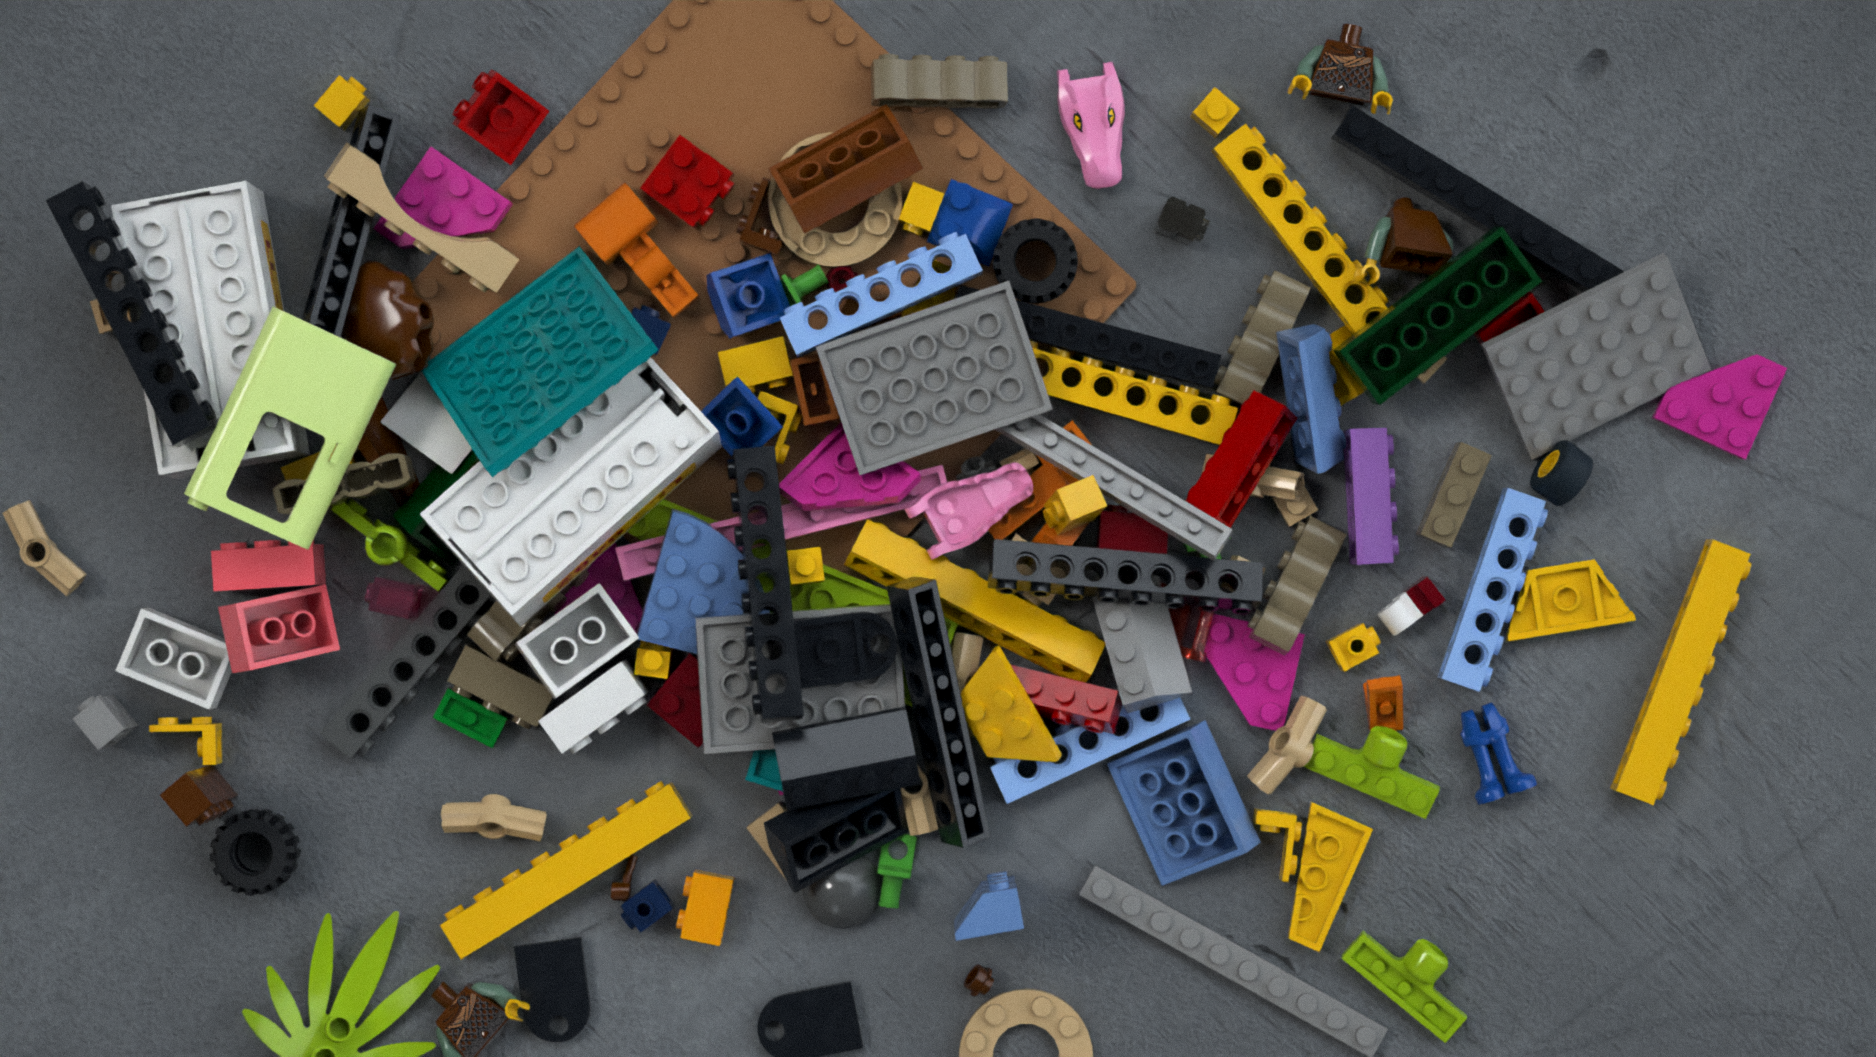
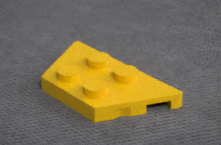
[1506,559,1636,641]
[960,645,1062,762]

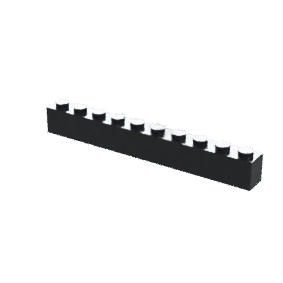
[1331,105,1625,292]

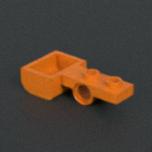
[574,183,700,318]
[988,420,1093,540]

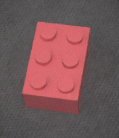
[211,540,326,592]
[218,584,340,673]

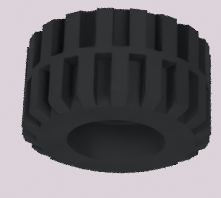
[993,218,1078,304]
[209,808,301,896]

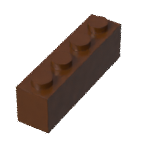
[160,765,238,827]

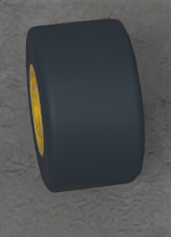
[1530,440,1593,506]

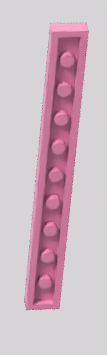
[615,465,947,581]

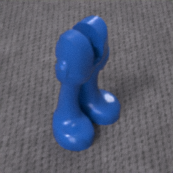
[1460,702,1537,805]

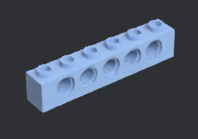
[780,232,983,358]
[1437,488,1548,692]
[989,698,1190,804]

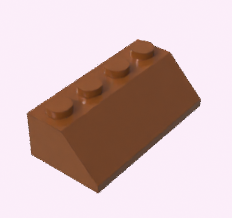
[768,104,923,234]

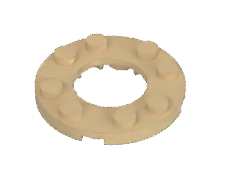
[768,132,903,267]
[959,988,1093,1057]

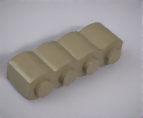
[871,54,1008,109]
[1214,270,1311,405]
[272,453,416,515]
[1247,516,1347,656]
[467,564,591,663]

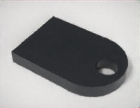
[794,611,897,688]
[514,936,591,1042]
[757,981,863,1057]

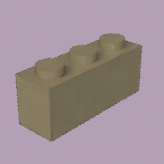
[1415,442,1492,548]
[447,644,554,729]

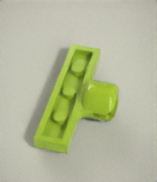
[331,498,450,592]
[1303,726,1440,819]
[1341,930,1467,1043]

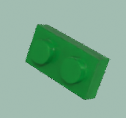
[433,687,509,748]

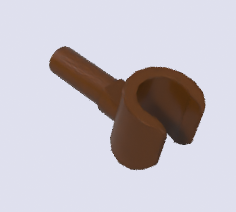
[611,855,638,901]

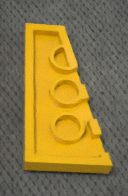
[1288,801,1373,952]

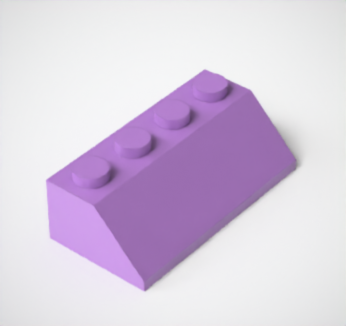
[1343,428,1399,565]

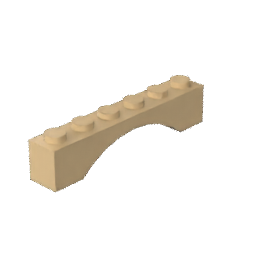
[324,142,519,293]

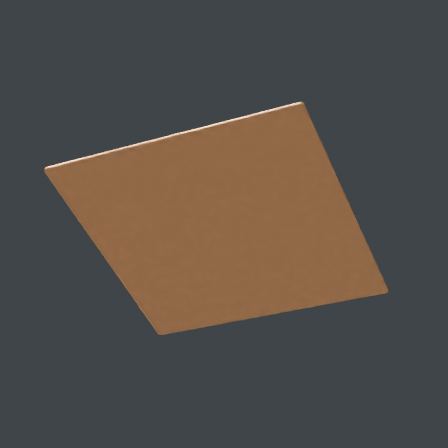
[412,0,1136,581]

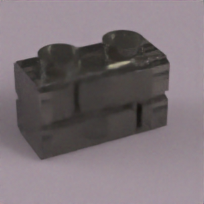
[1154,197,1210,246]

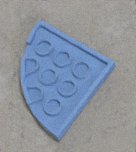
[637,508,770,654]

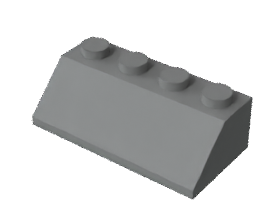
[1087,573,1193,713]

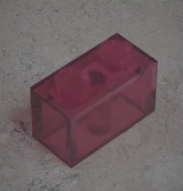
[365,576,424,619]

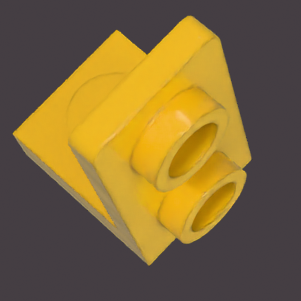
[758,391,802,465]
[149,717,222,765]
[1253,808,1302,882]

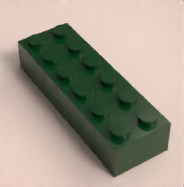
[1333,227,1542,405]

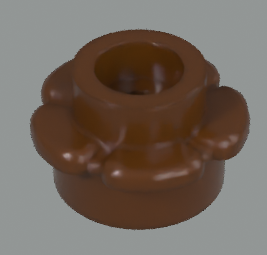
[964,964,994,997]

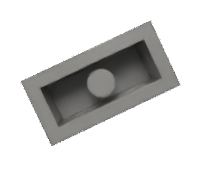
[73,694,139,750]

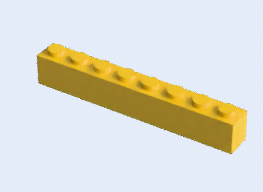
[844,519,1106,683]
[1610,539,1752,805]
[440,781,693,959]

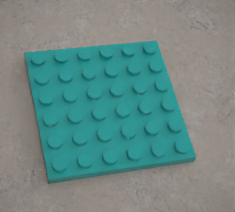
[421,246,659,477]

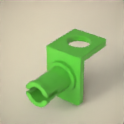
[781,264,829,306]
[877,834,917,909]

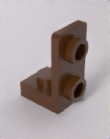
[736,177,783,257]

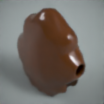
[341,261,434,380]

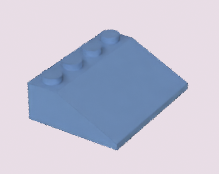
[1107,720,1261,886]

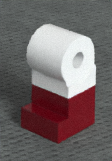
[1377,576,1446,636]

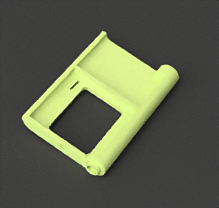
[184,306,396,550]

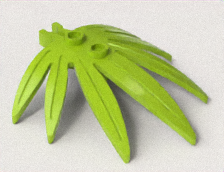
[242,911,440,1057]

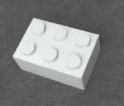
[515,583,639,699]
[116,608,232,710]
[538,659,650,754]

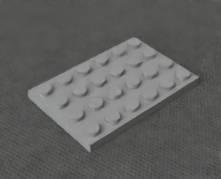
[1481,253,1711,460]
[816,280,1053,475]
[695,604,905,754]

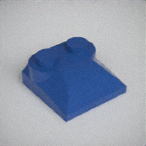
[926,179,1013,267]
[706,253,790,339]
[701,376,783,457]

